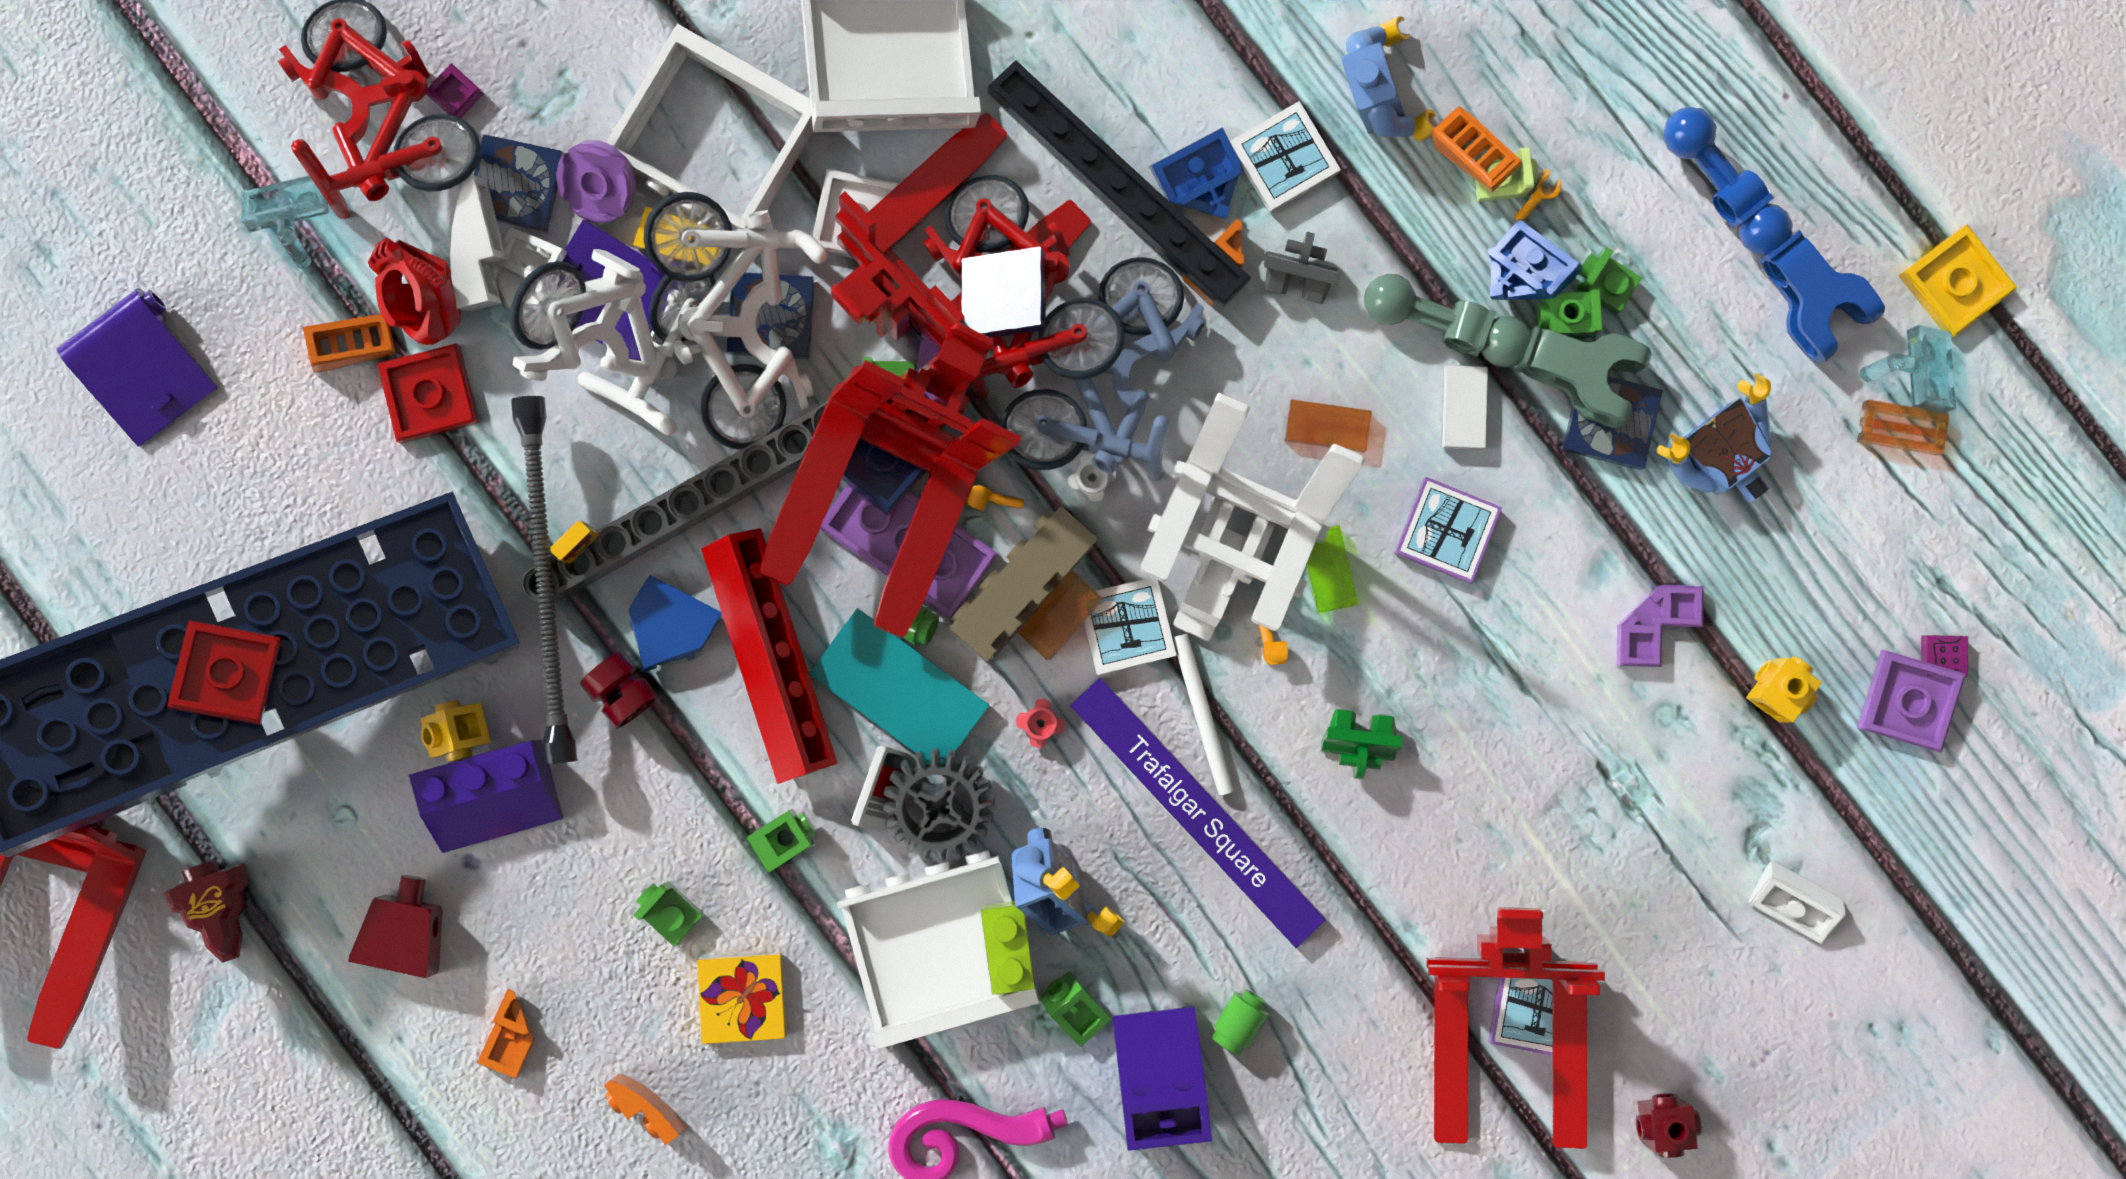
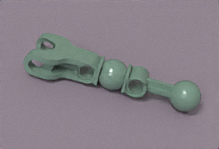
[1364,273,1652,428]

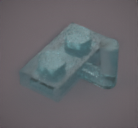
[241,176,329,269]
[1860,325,1957,414]

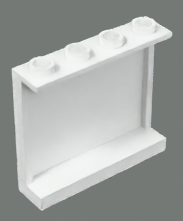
[801,0,981,132]
[837,850,1039,1049]

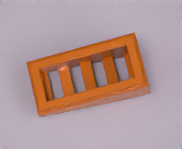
[1432,106,1522,192]
[303,314,396,373]

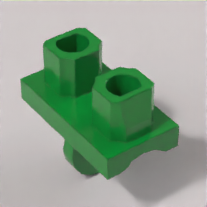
[1321,709,1402,780]

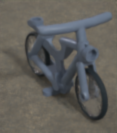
[1000,257,1206,481]

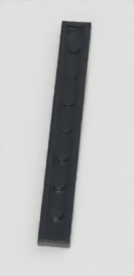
[987,60,1251,309]

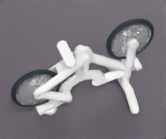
[643,192,827,449]
[510,249,716,435]

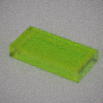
[1306,525,1358,614]

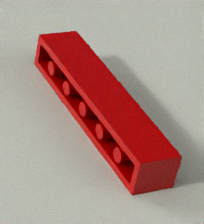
[701,528,838,784]

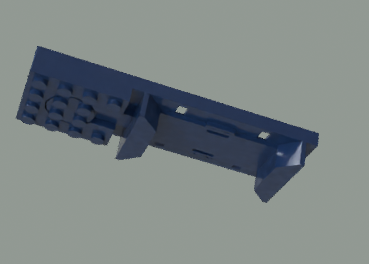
[0,491,520,858]

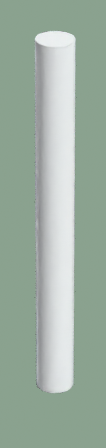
[1172,633,1234,796]

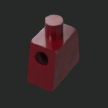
[348,875,443,978]

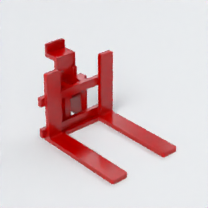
[1426,907,1605,1149]

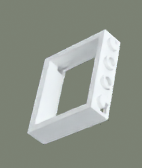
[606,24,813,229]

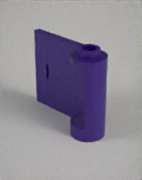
[546,220,688,361]
[57,288,218,447]

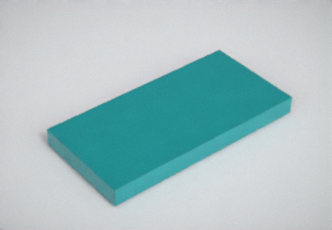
[809,608,990,760]

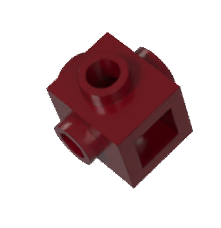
[1636,1093,1702,1158]

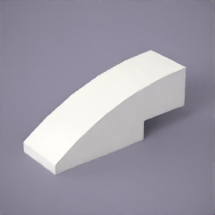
[450,175,507,312]

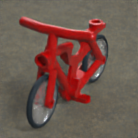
[277,0,481,219]
[923,175,1125,400]

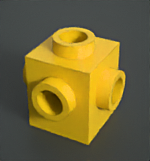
[1746,656,1822,723]
[420,700,491,763]

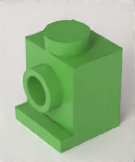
[1536,289,1602,338]
[746,809,816,873]

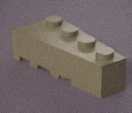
[949,506,1098,664]

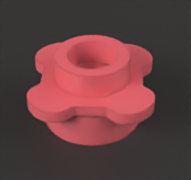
[1016,699,1065,748]

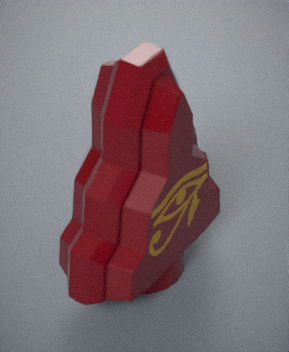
[163,860,249,963]

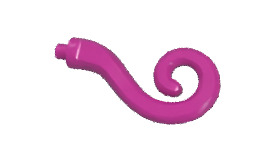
[888,1099,1068,1179]

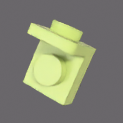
[1474,147,1538,202]

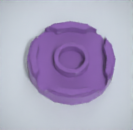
[556,140,637,223]

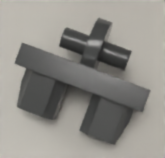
[1264,232,1339,304]

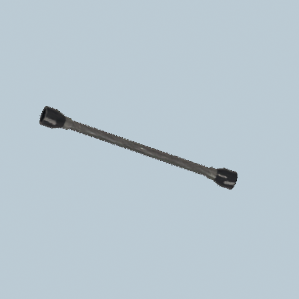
[511,396,578,765]

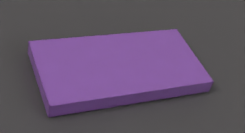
[820,484,999,621]

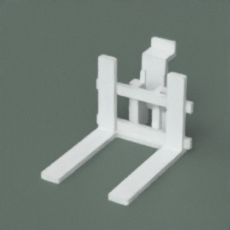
[1139,393,1365,641]

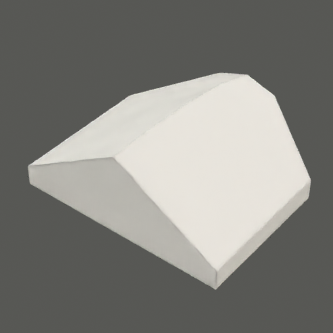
[492,227,567,315]

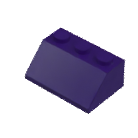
[409,740,564,853]

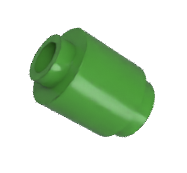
[1212,989,1270,1055]

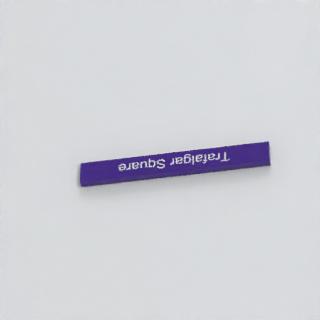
[1070,677,1326,948]

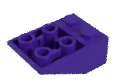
[1112,1006,1212,1151]

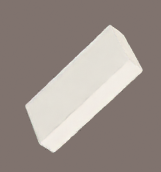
[1442,365,1488,450]

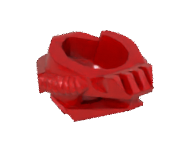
[368,238,461,345]

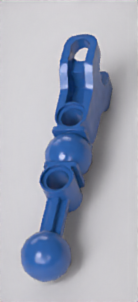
[1663,107,1885,363]

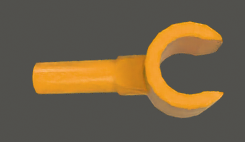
[1514,169,1561,221]
[965,485,1024,512]
[1258,624,1288,665]

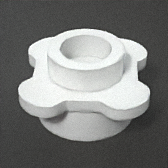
[1068,454,1116,502]

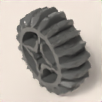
[882,748,995,861]

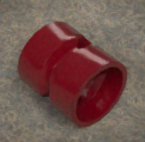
[580,651,659,729]

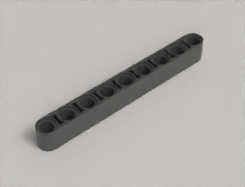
[521,403,827,604]

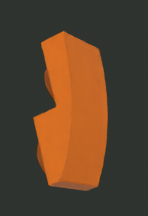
[604,1073,686,1145]

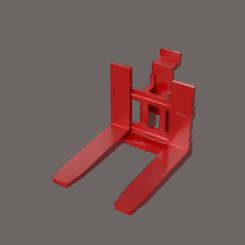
[831,113,1091,349]
[759,322,1021,638]
[0,819,146,1049]

